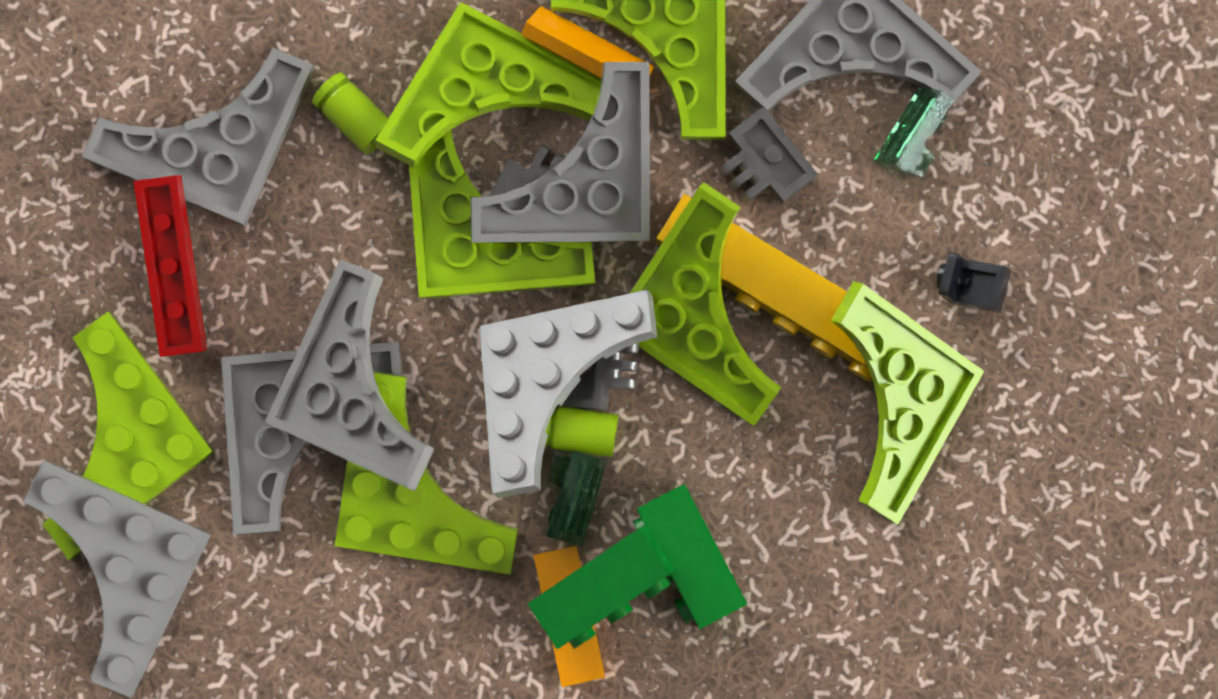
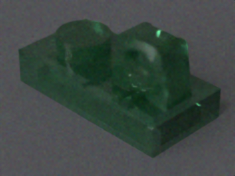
[873,88,954,178]
[546,451,607,547]

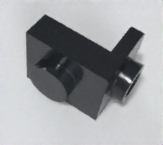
[937,252,1011,313]

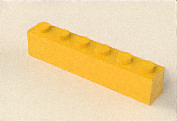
[655,193,872,382]

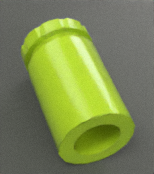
[312,72,389,155]
[545,406,619,458]

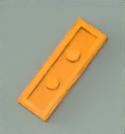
[521,6,655,79]
[533,546,605,687]

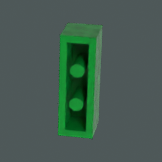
[633,483,747,630]
[527,525,676,650]

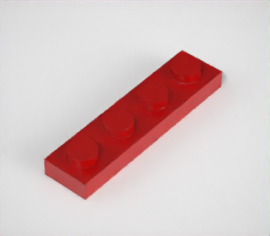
[133,175,208,357]

